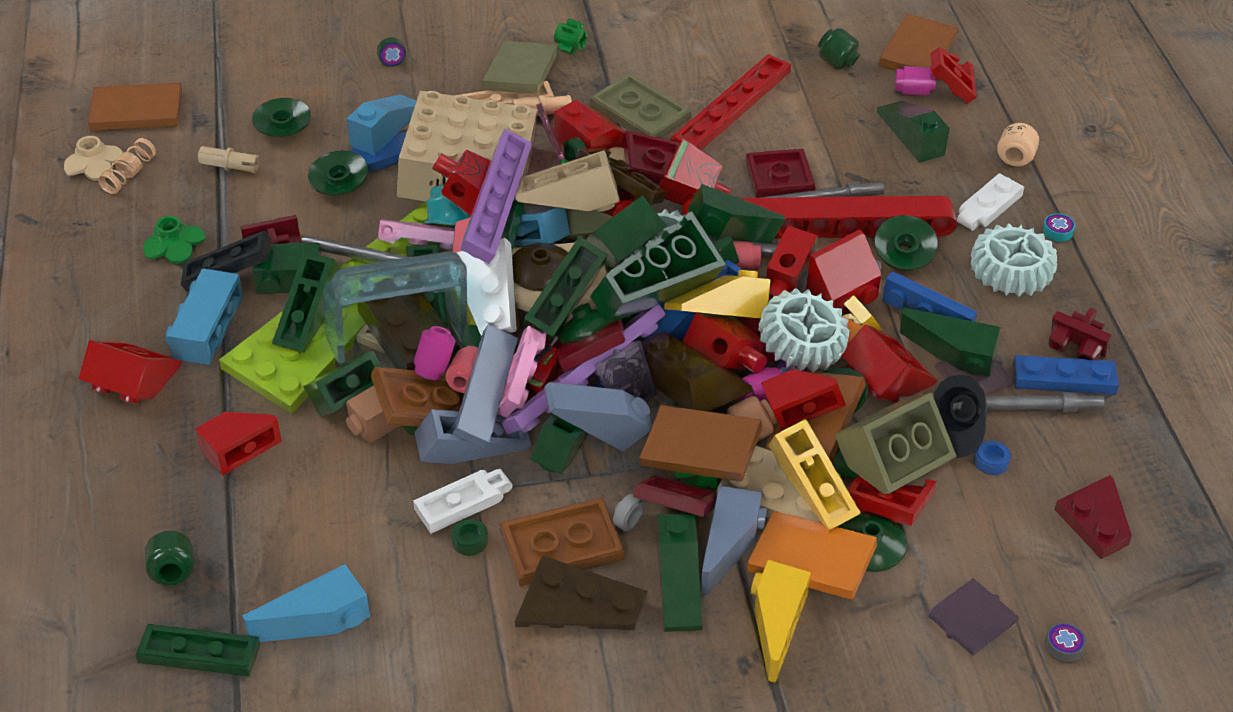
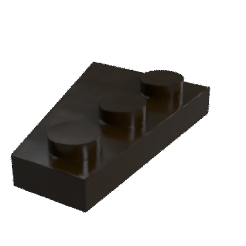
[575,147,667,205]
[515,555,647,630]

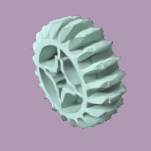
[971,223,1057,297]
[759,288,850,373]

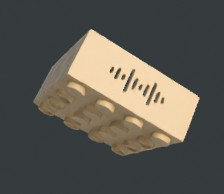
[397,91,537,202]

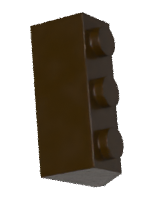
[357,276,461,371]
[637,332,753,412]

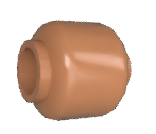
[726,396,777,442]

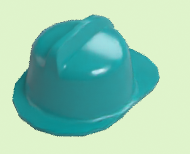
[423,185,471,225]

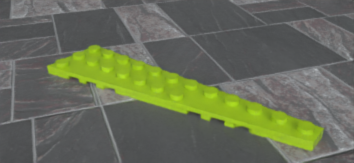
[219,201,455,415]

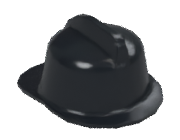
[934,374,988,458]

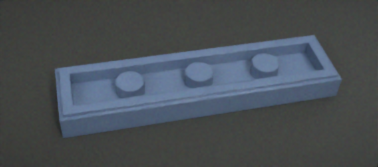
[453,324,518,448]

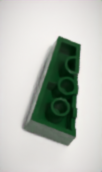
[590,211,726,324]

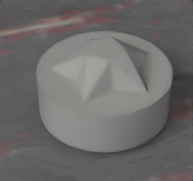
[613,494,645,532]

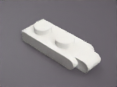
[957,173,1024,231]
[413,469,513,534]

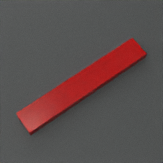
[670,54,791,150]

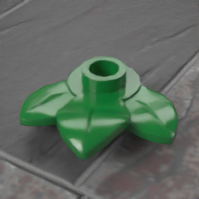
[143,216,206,264]

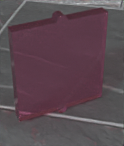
[536,103,567,163]

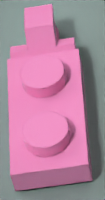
[378,219,455,250]
[497,326,546,418]

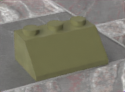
[834,392,957,494]

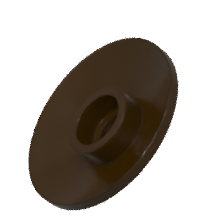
[512,243,568,291]

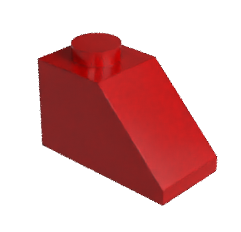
[761,369,846,431]
[195,412,282,476]

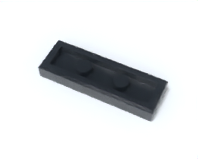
[181,231,271,292]

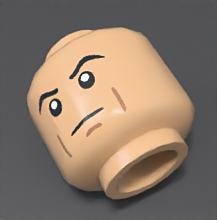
[997,123,1039,167]

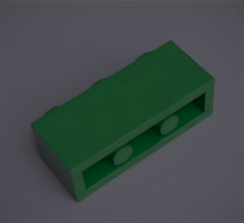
[523,236,608,345]

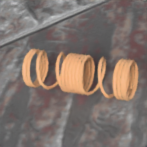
[98,138,156,194]

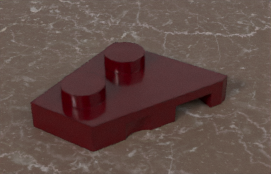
[1054,475,1132,559]

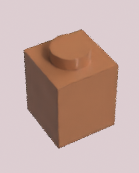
[346,386,400,444]

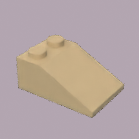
[515,150,620,212]

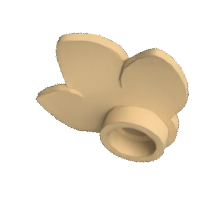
[64,136,123,181]

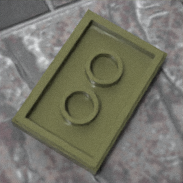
[482,41,558,94]
[590,73,691,138]

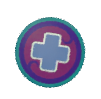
[1042,213,1075,242]

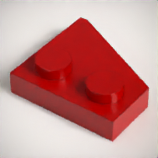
[930,47,977,104]
[847,475,937,526]

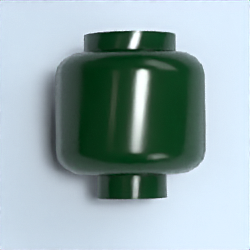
[818,28,860,70]
[145,530,194,586]

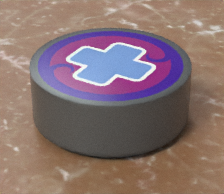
[1045,623,1086,662]

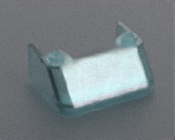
[323,251,467,363]

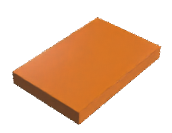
[747,511,877,600]

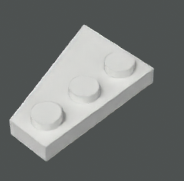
[448,238,517,335]

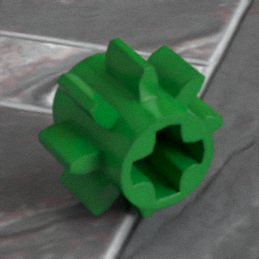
[554,18,588,55]

